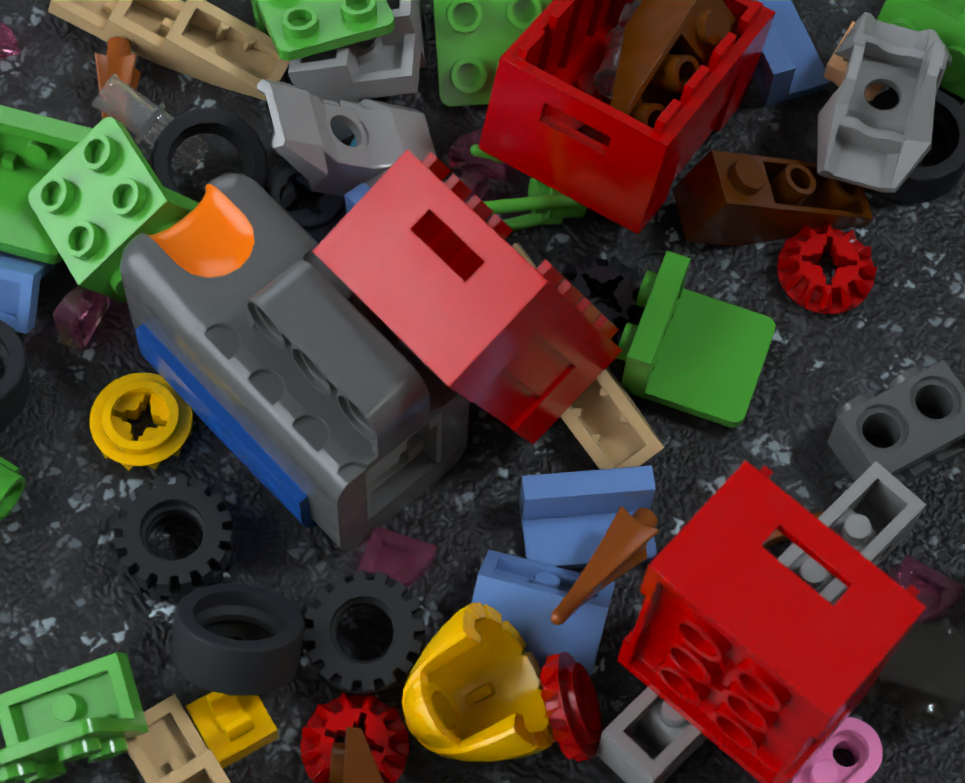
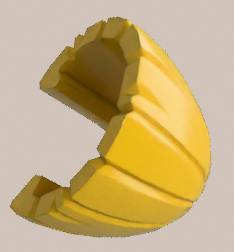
[402,602,555,762]

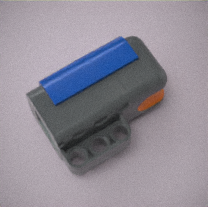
[120,173,469,551]

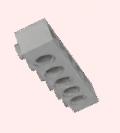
[596,461,926,783]

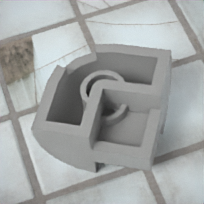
[288,0,427,104]

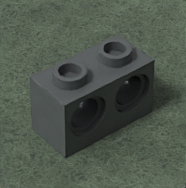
[827,360,965,485]

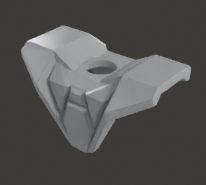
[817,12,952,193]
[257,79,437,196]

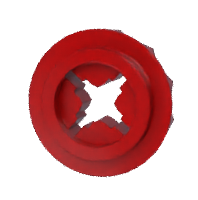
[777,221,877,314]
[540,652,603,762]
[301,692,409,783]

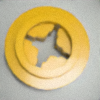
[89,373,193,471]

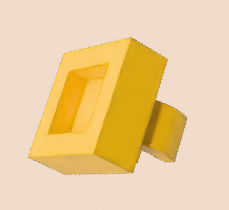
[185,691,279,769]

